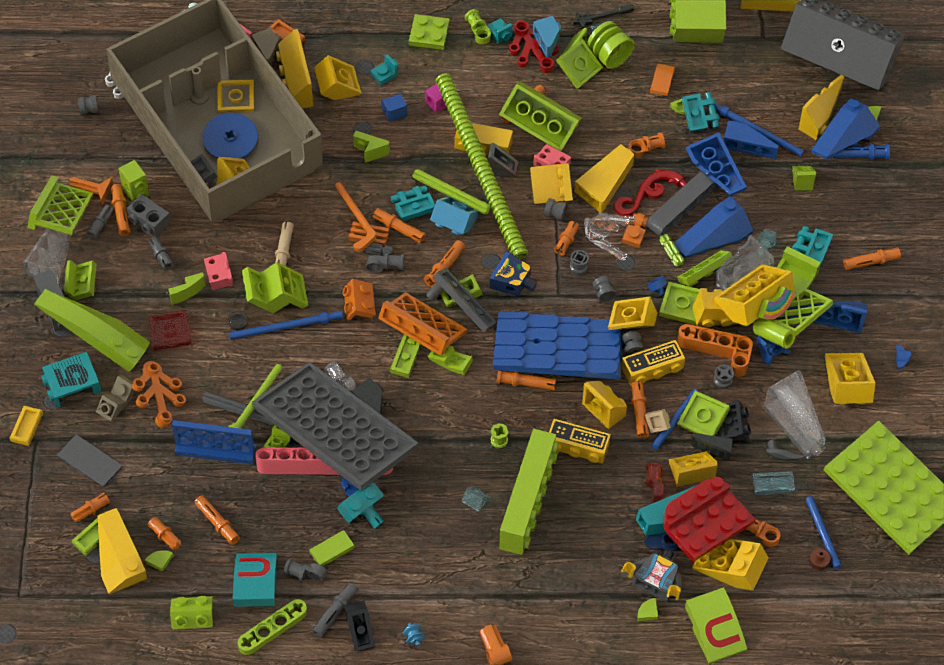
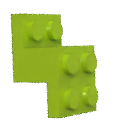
[242,262,309,314]

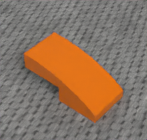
[650,64,675,96]

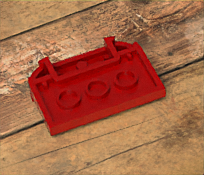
[663,477,756,562]

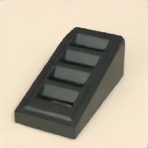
[691,433,732,461]

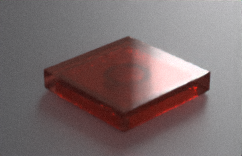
[149,310,192,351]

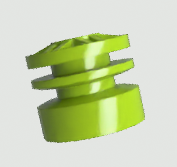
[587,21,635,69]

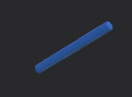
[652,389,699,450]
[805,496,842,569]

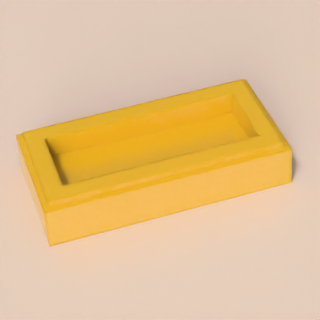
[10,406,43,446]

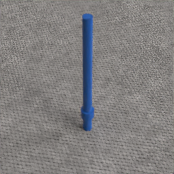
[715,103,804,157]
[229,311,343,340]

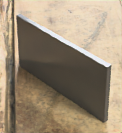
[57,434,123,487]

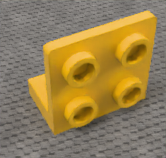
[530,163,573,204]

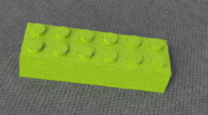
[499,428,559,555]

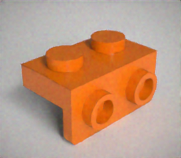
[343,279,376,320]

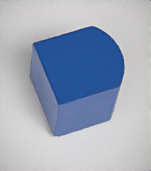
[381,94,407,122]

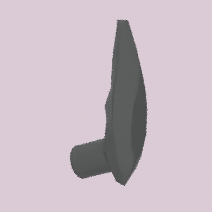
[766,440,803,459]

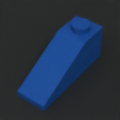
[724,120,779,159]

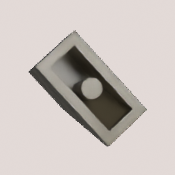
[252,28,281,67]

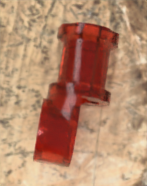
[645,462,664,502]

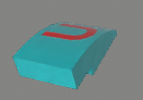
[233,553,277,607]

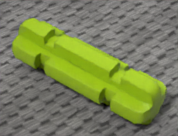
[659,234,684,267]

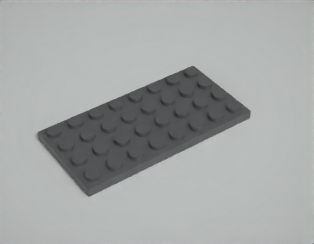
[252,362,419,491]

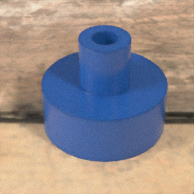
[647,276,667,296]

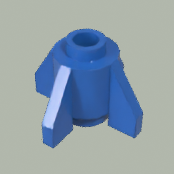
[757,336,791,365]

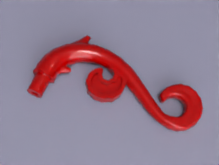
[614,169,687,217]

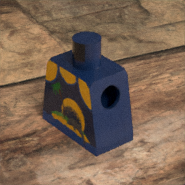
[490,252,537,296]

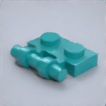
[682,92,720,133]
[391,186,435,221]
[792,226,833,267]

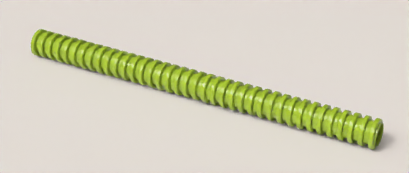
[435,73,528,259]

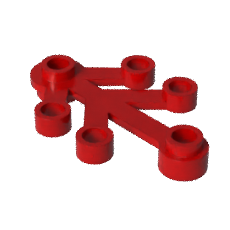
[509,20,559,74]

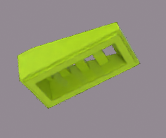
[441,274,483,307]

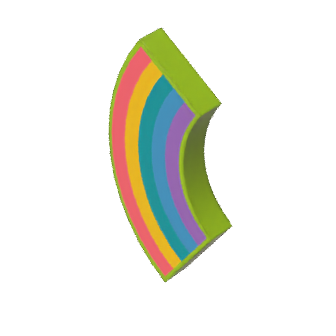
[757,286,796,320]

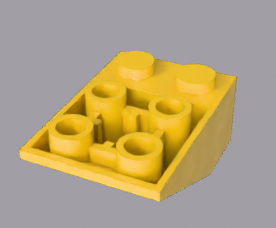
[692,539,768,591]

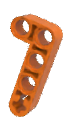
[677,324,753,377]

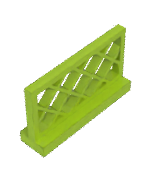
[27,175,93,235]

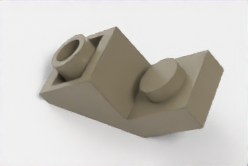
[96,375,135,421]

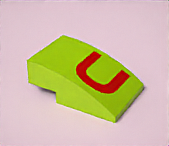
[685,587,747,664]

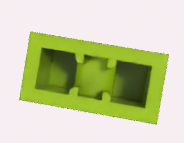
[118,160,150,203]

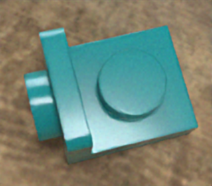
[487,18,513,43]
[370,54,399,86]

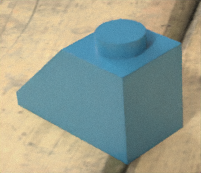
[533,16,561,58]

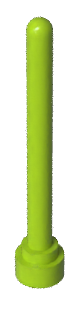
[228,364,282,441]

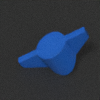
[896,345,911,369]

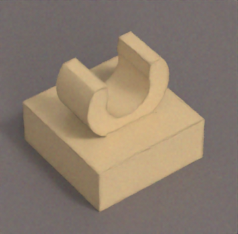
[645,409,671,433]

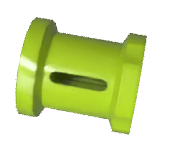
[490,423,508,449]

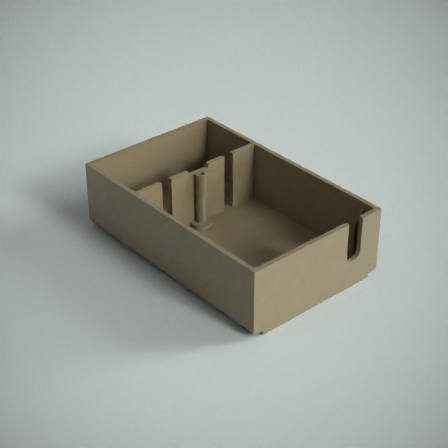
[106,0,323,222]

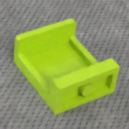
[776,246,821,300]

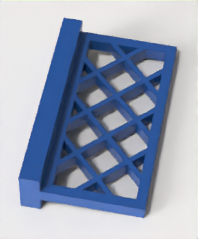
[172,420,257,465]

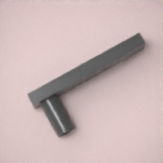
[426,268,497,332]

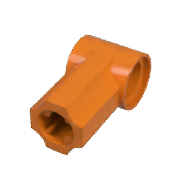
[479,624,512,665]

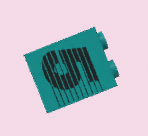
[41,352,101,408]

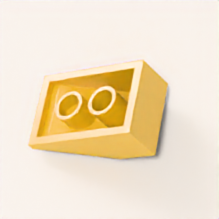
[825,353,876,405]

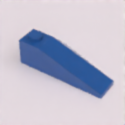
[811,99,880,159]
[685,132,747,196]
[674,196,754,258]
[788,301,868,334]

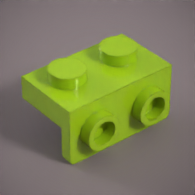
[64,260,97,301]
[170,596,213,629]

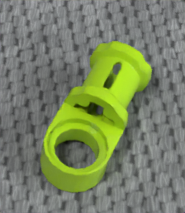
[464,9,491,45]

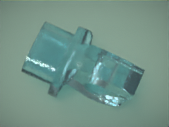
[758,229,777,257]

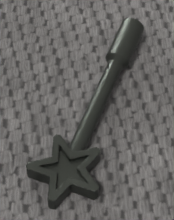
[573,4,634,29]

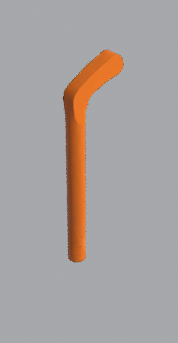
[335,182,377,252]

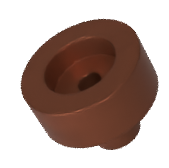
[809,548,831,570]

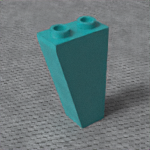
[636,486,695,535]

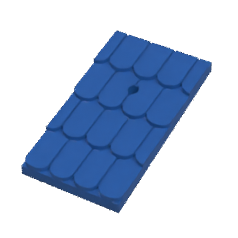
[493,312,623,380]

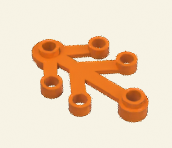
[132,361,186,428]

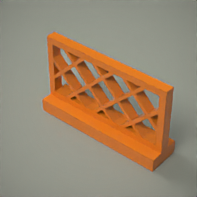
[378,292,468,356]

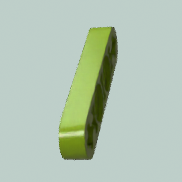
[238,599,307,655]

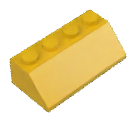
[276,29,313,108]
[714,264,795,326]

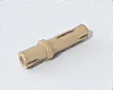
[275,222,294,266]

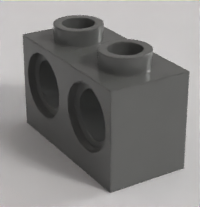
[127,194,171,237]

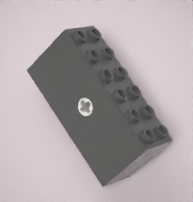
[780,0,905,90]

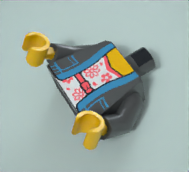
[621,550,682,602]

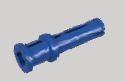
[833,144,890,160]

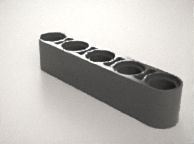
[646,171,717,237]

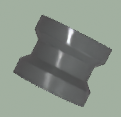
[713,364,734,389]

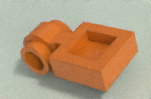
[622,213,649,248]

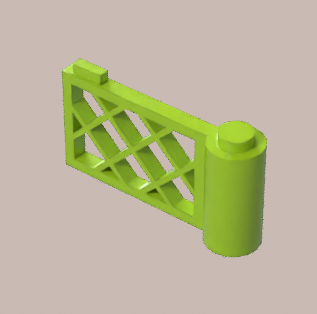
[753,287,833,348]

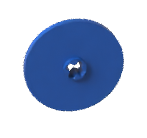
[203,113,258,159]

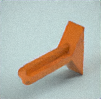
[69,177,114,206]

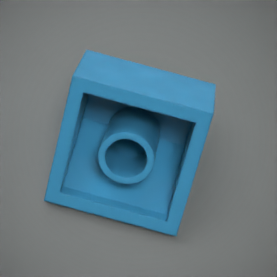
[430,196,481,235]

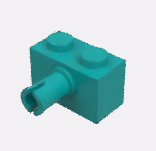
[337,482,384,529]

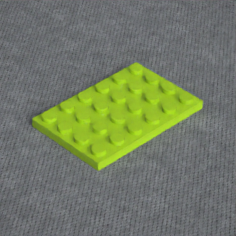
[823,421,944,555]

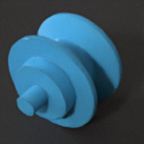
[402,623,425,646]

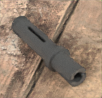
[312,583,358,637]

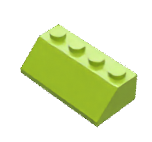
[499,81,582,151]

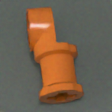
[628,132,665,158]
[744,519,780,547]

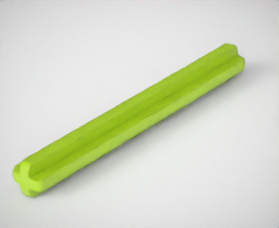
[412,170,491,214]

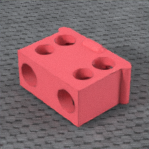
[533,144,571,167]
[204,252,234,291]

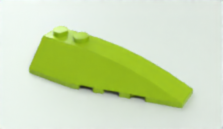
[34,289,150,372]

